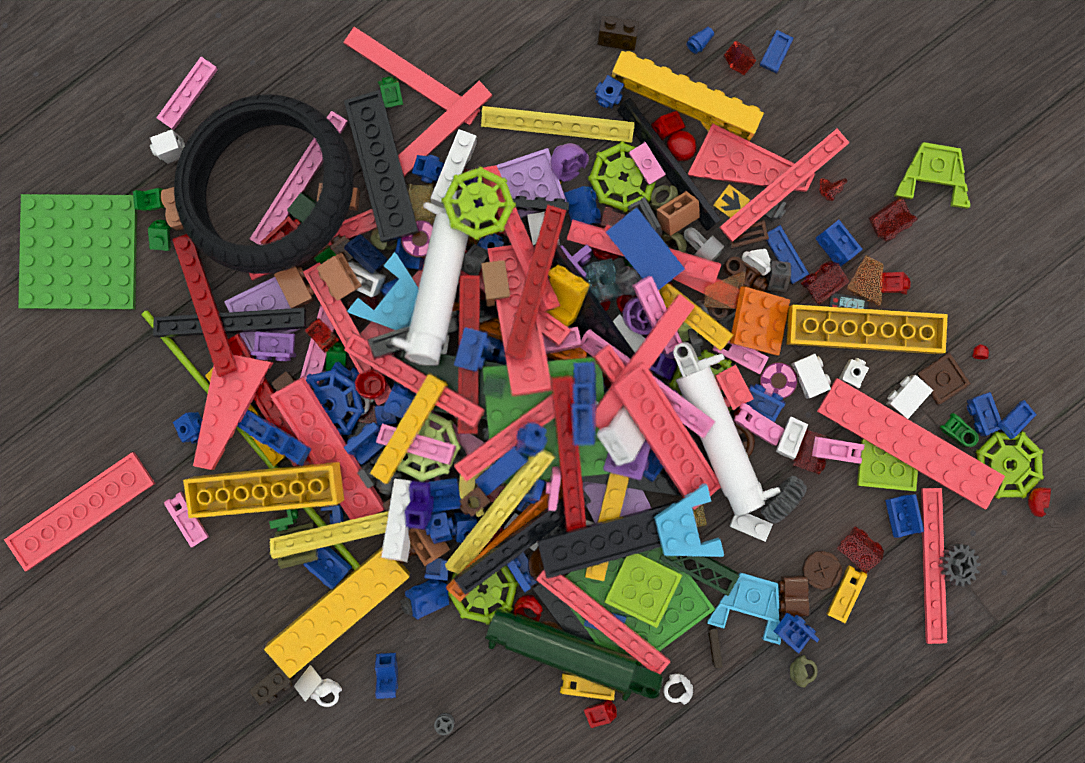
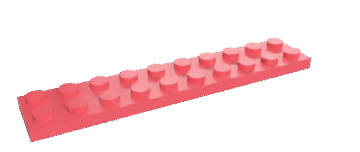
[817,378,1005,510]

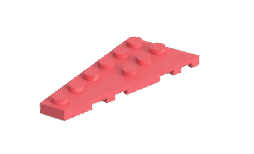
[687,124,815,192]
[193,355,273,470]

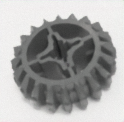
[761,476,807,524]

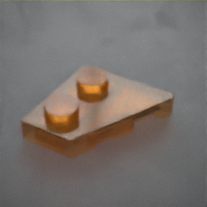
[847,255,883,306]
[703,272,746,309]

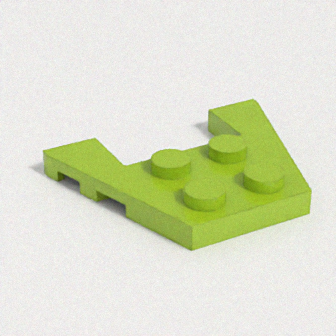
[894,142,970,209]

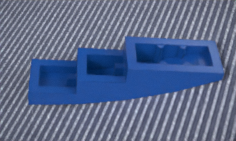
[572,362,596,445]
[237,410,312,466]

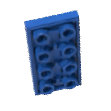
[606,207,685,290]

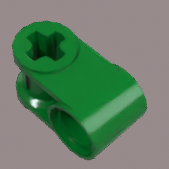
[939,413,979,447]

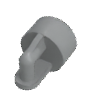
[684,228,725,261]

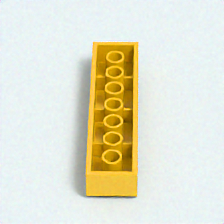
[611,51,764,141]
[786,305,948,354]
[183,462,344,518]
[264,546,410,678]

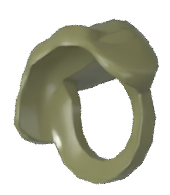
[650,185,679,212]
[370,227,397,250]
[661,232,687,253]
[790,655,818,688]

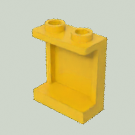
[539,265,590,327]

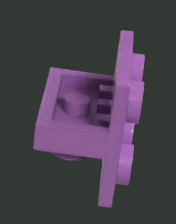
[560,245,592,280]
[251,332,296,361]
[603,441,651,480]

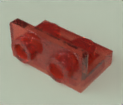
[801,261,850,305]

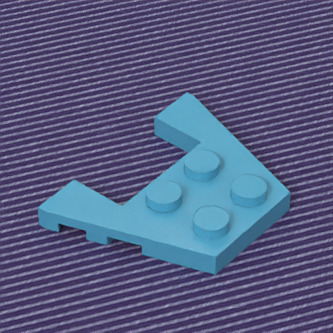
[347,252,419,330]
[654,483,724,557]
[707,572,781,645]

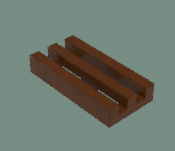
[730,220,769,249]

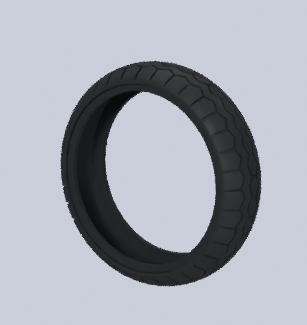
[174,94,354,274]

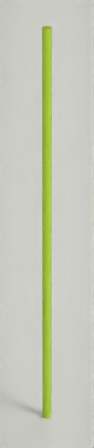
[141,310,360,570]

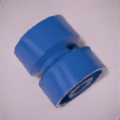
[482,337,507,365]

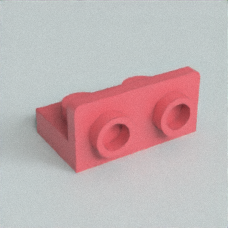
[715,365,754,410]

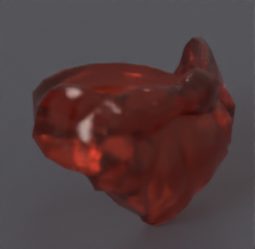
[819,178,848,201]

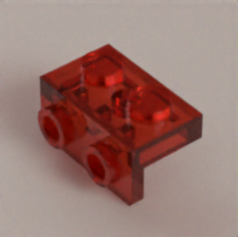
[868,197,918,241]
[793,429,831,475]
[837,526,884,574]

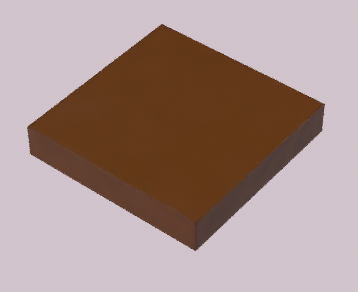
[916,352,971,405]

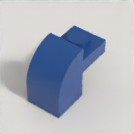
[375,653,398,699]

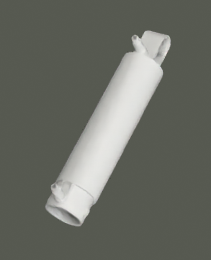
[392,190,471,366]
[673,342,781,516]

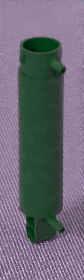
[485,608,663,701]

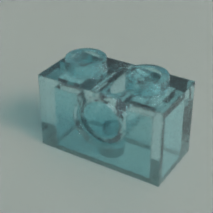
[584,258,623,303]

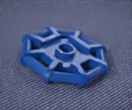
[306,368,365,436]

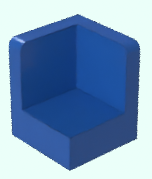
[424,558,449,580]

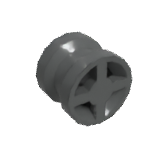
[434,713,455,735]

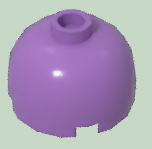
[550,143,589,182]
[623,296,653,335]

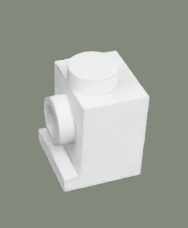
[839,358,869,389]

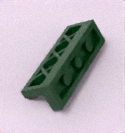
[660,553,739,596]

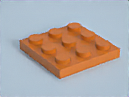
[730,287,790,356]

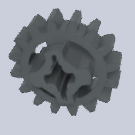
[939,544,981,586]

